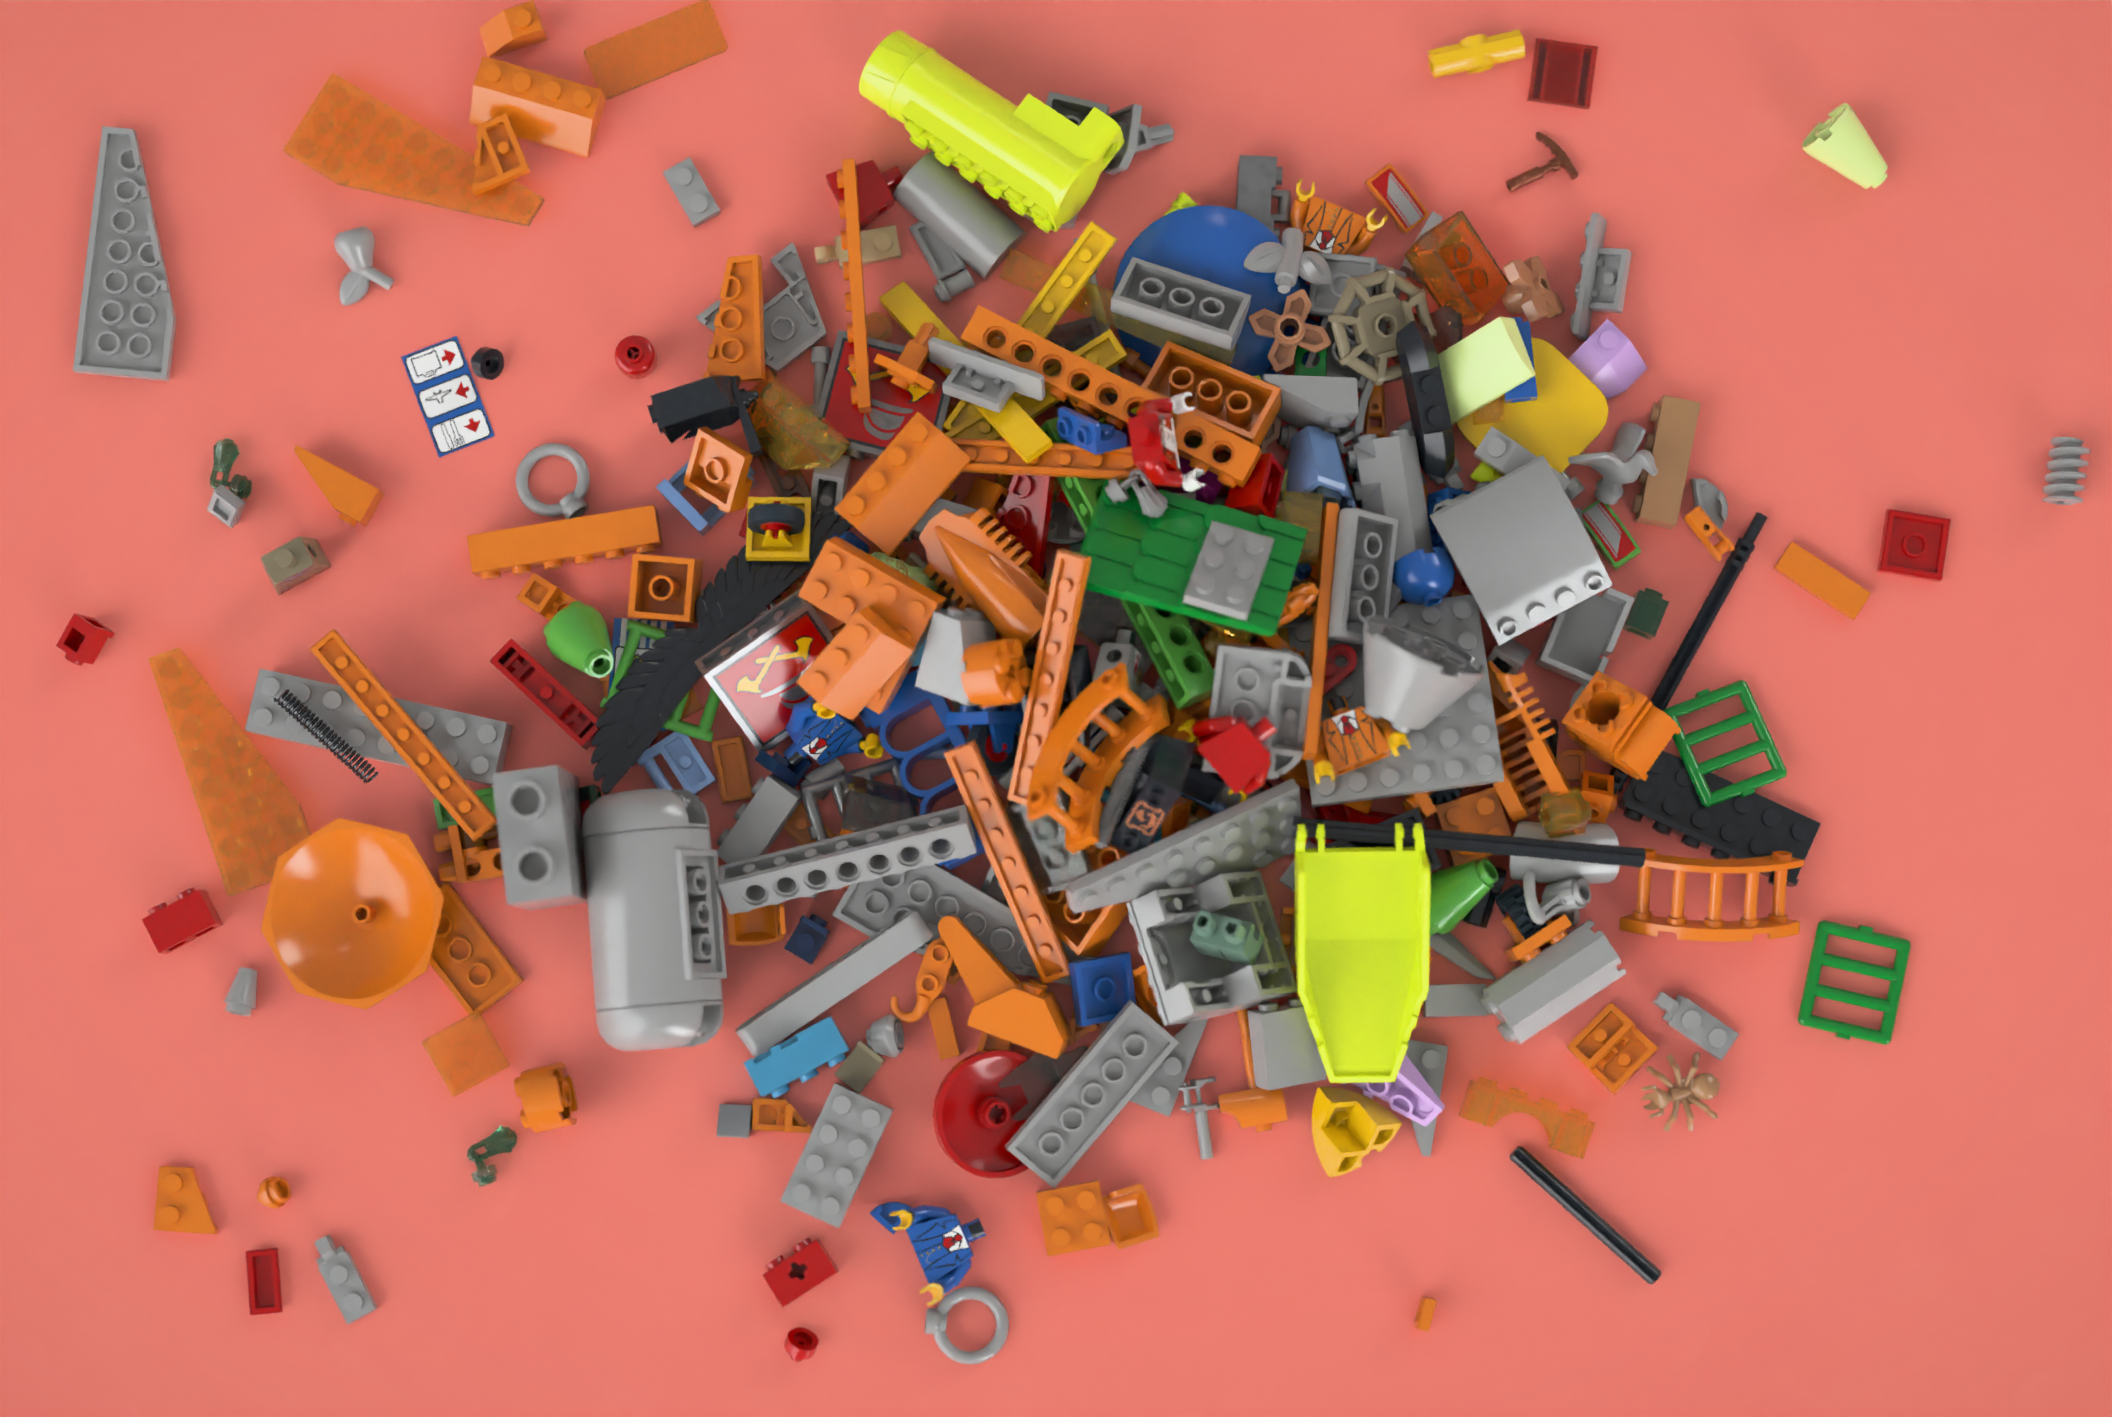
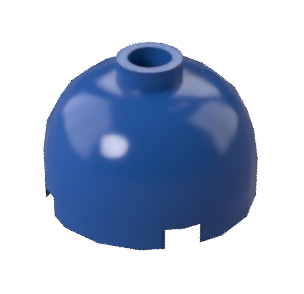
[1392,547,1455,607]

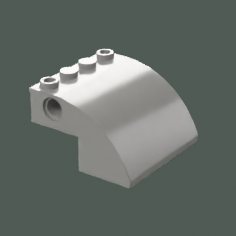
[1429,455,1613,645]
[1126,871,1298,1026]

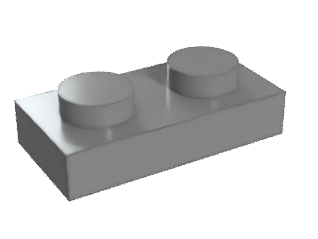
[663,157,721,228]

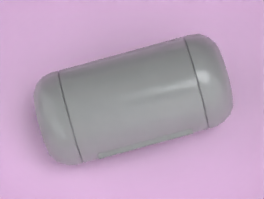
[582,789,727,1051]

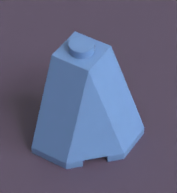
[1285,425,1356,522]

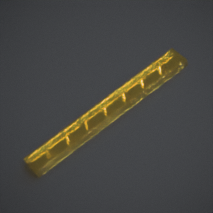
[999,249,1239,367]

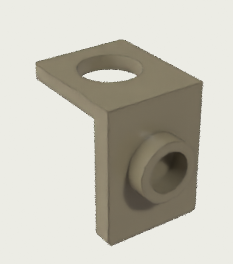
[835,1040,886,1093]

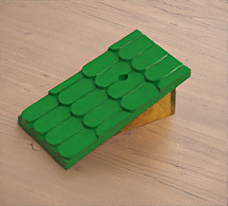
[1079,479,1308,643]

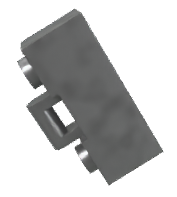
[1236,155,1291,239]

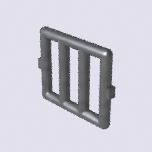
[800,758,919,863]

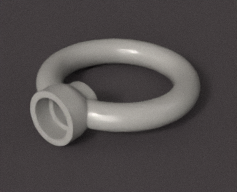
[516,443,590,519]
[925,1286,1009,1364]

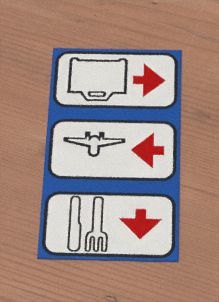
[401,336,495,457]

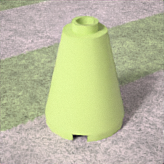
[1802,103,1888,189]

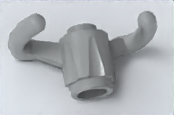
[1523,870,1591,927]

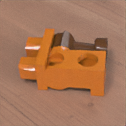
[433,824,504,884]

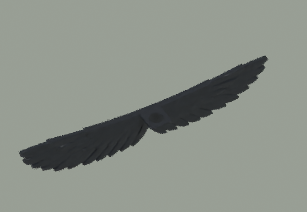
[591,511,853,794]

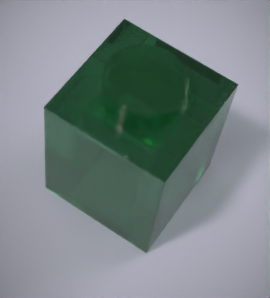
[1622,588,1669,640]

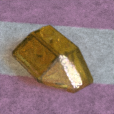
[743,368,851,470]

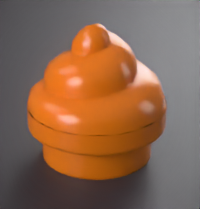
[257,1176,291,1209]

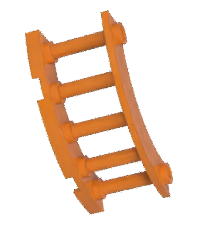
[1027,662,1170,854]
[1619,848,1804,942]

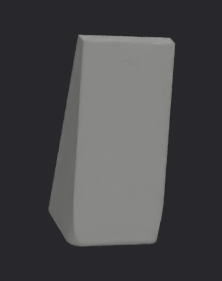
[1423,984,1487,1017]

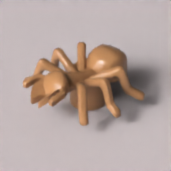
[1641,1052,1720,1132]

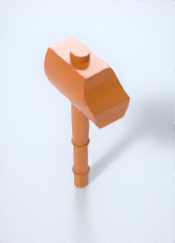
[1218,1008,1288,1132]

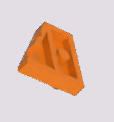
[472,113,531,195]
[153,1166,218,1234]

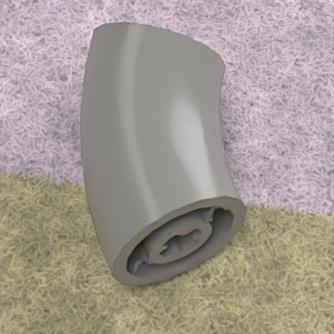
[1509,820,1620,884]

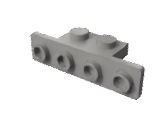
[1570,213,1632,341]
[928,337,1045,413]

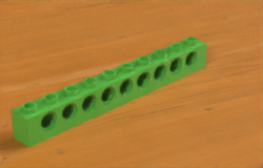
[1041,411,1215,710]

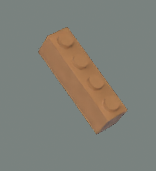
[1632,395,1701,529]

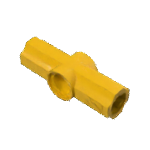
[1428,30,1525,78]

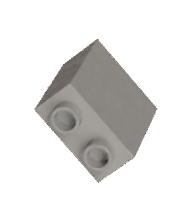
[492,765,588,911]

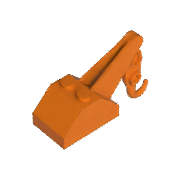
[890,914,1072,1059]

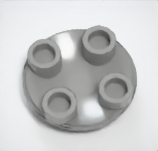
[1047,502,1086,544]

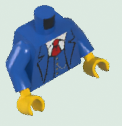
[783,695,884,766]
[890,1204,986,1306]

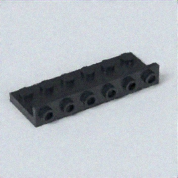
[1617,751,1821,887]

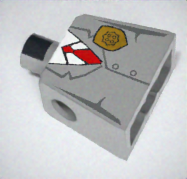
[1092,629,1145,710]

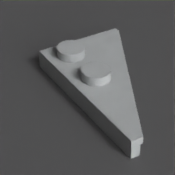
[1129,1019,1208,1117]

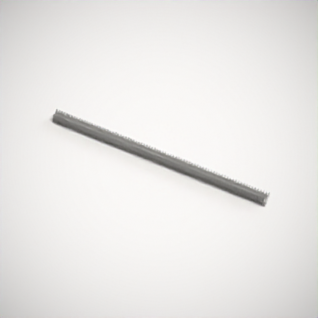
[1095,615,1203,849]

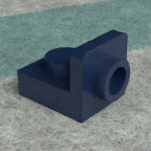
[754,749,812,788]
[784,913,831,965]

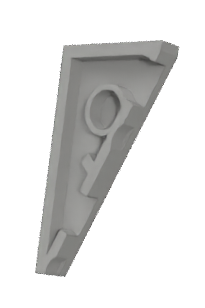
[1405,1039,1448,1157]

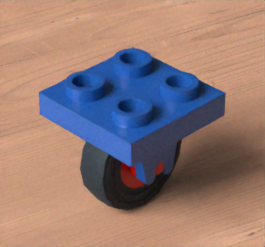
[947,705,1024,776]

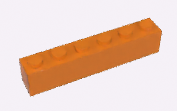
[467,505,663,580]

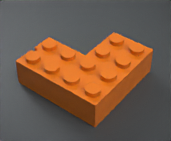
[798,536,947,715]

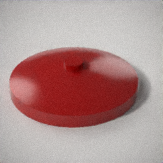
[933,1049,1054,1179]

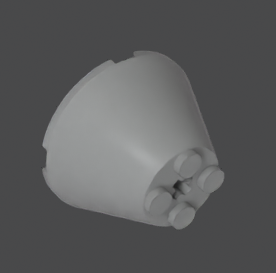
[1363,616,1485,733]

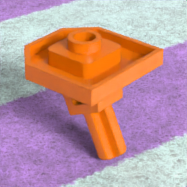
[874,322,939,394]

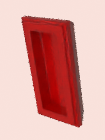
[246,1248,283,1315]

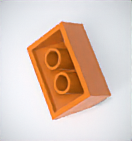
[796,606,915,720]

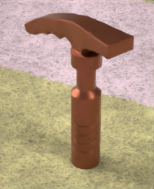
[1506,132,1578,192]

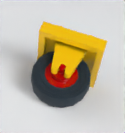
[745,497,812,561]

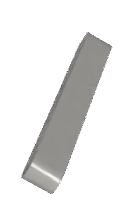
[735,909,933,1057]

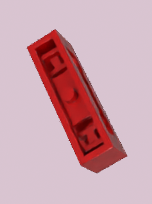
[490,638,601,750]

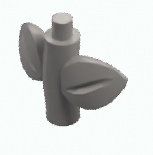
[1244,228,1332,294]

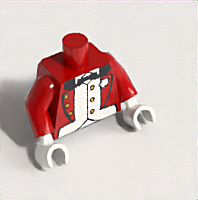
[1128,392,1205,492]

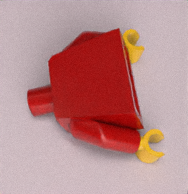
[1178,715,1277,803]

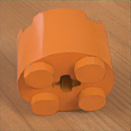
[961,639,1033,708]
[514,1062,578,1133]

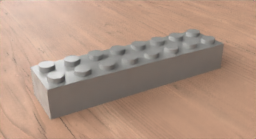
[245,669,513,786]

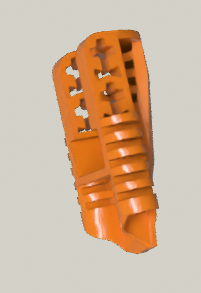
[919,507,1050,651]
[1487,660,1573,823]

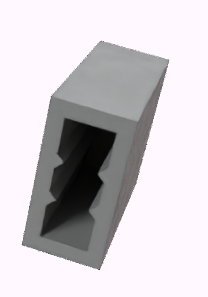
[1247,997,1327,1090]

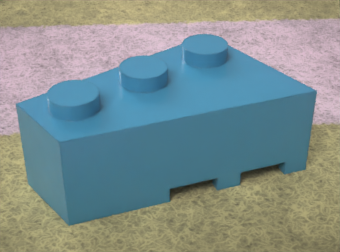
[743,1016,850,1099]

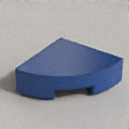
[869,1202,912,1235]

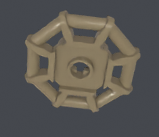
[1328,266,1437,386]

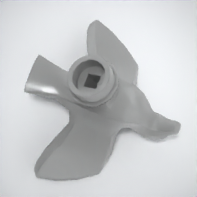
[1568,422,1658,504]

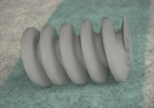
[2042,437,2091,505]

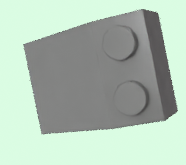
[1261,374,1359,437]

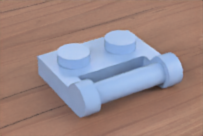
[637,732,717,795]

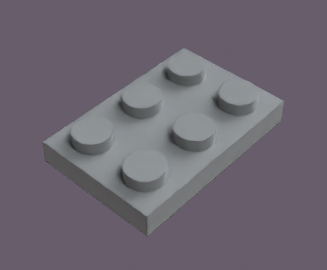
[1183,521,1274,621]

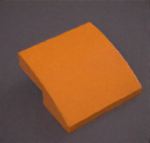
[1566,1002,1659,1095]

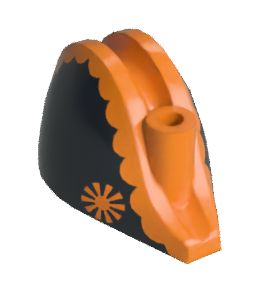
[1277,580,1319,629]

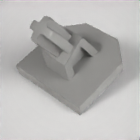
[1104,104,1174,175]

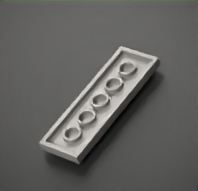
[1005,1000,1179,1188]

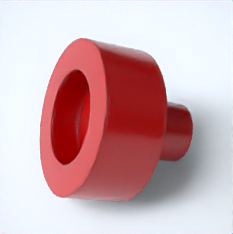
[784,1327,819,1362]

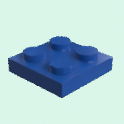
[1069,952,1136,1027]

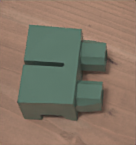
[1190,910,1265,966]

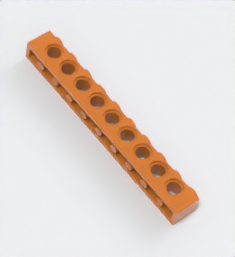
[960,305,1261,488]

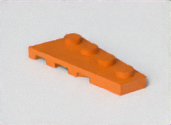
[703,254,765,382]

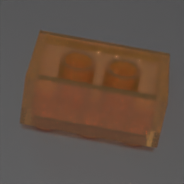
[1404,211,1510,329]

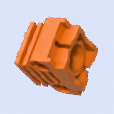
[1561,670,1681,781]

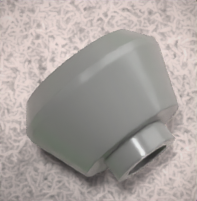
[866,1014,904,1058]

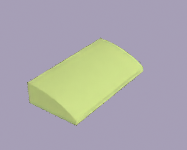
[1438,316,1536,425]

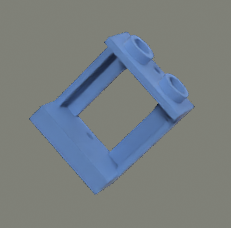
[656,461,757,536]

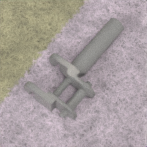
[1178,1076,1220,1159]

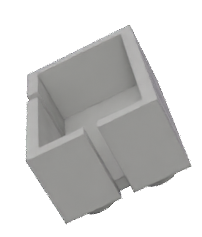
[1535,587,1635,686]

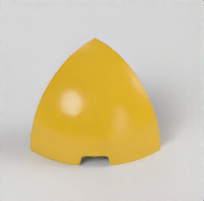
[1312,1087,1402,1177]

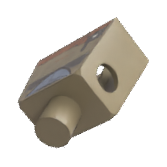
[260,536,332,595]

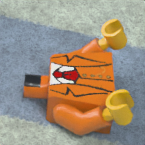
[1290,178,1388,256]
[1312,695,1411,784]

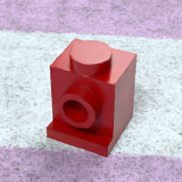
[56,613,115,666]

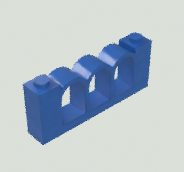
[859,668,1017,871]

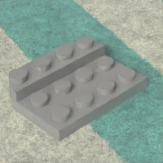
[1202,643,1312,779]

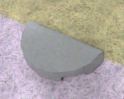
[1690,478,1728,541]

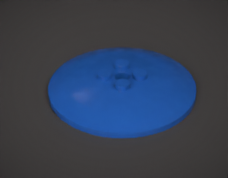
[1113,205,1300,376]

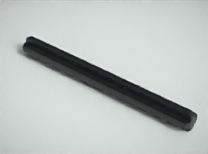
[1509,1146,1662,1284]

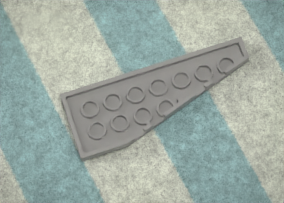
[73,126,176,381]
[1065,778,1301,914]
[832,854,1096,985]

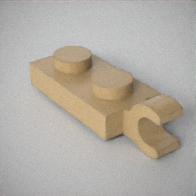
[814,225,901,269]

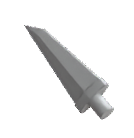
[1429,932,1496,980]

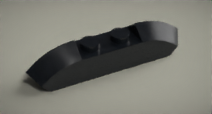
[1395,321,1455,479]

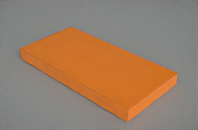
[429,881,525,1020]

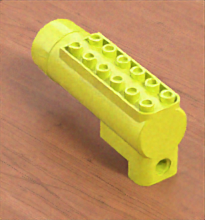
[859,30,1125,233]

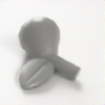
[334,226,394,306]

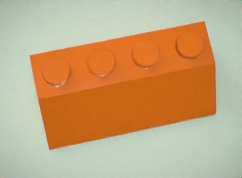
[469,56,606,158]
[834,412,972,556]

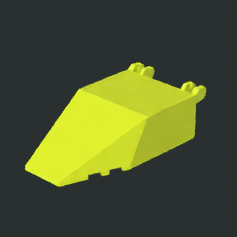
[1294,823,1430,1083]

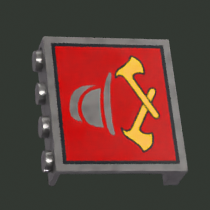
[810,330,951,461]
[695,589,834,752]

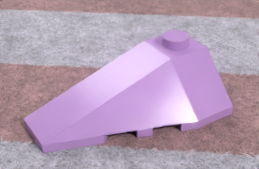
[1568,319,1648,400]
[1342,1054,1445,1127]

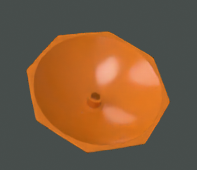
[261,818,445,1010]

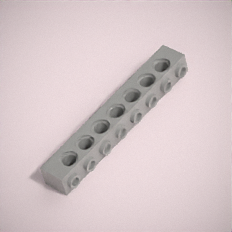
[718,805,977,915]

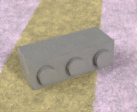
[716,774,802,864]

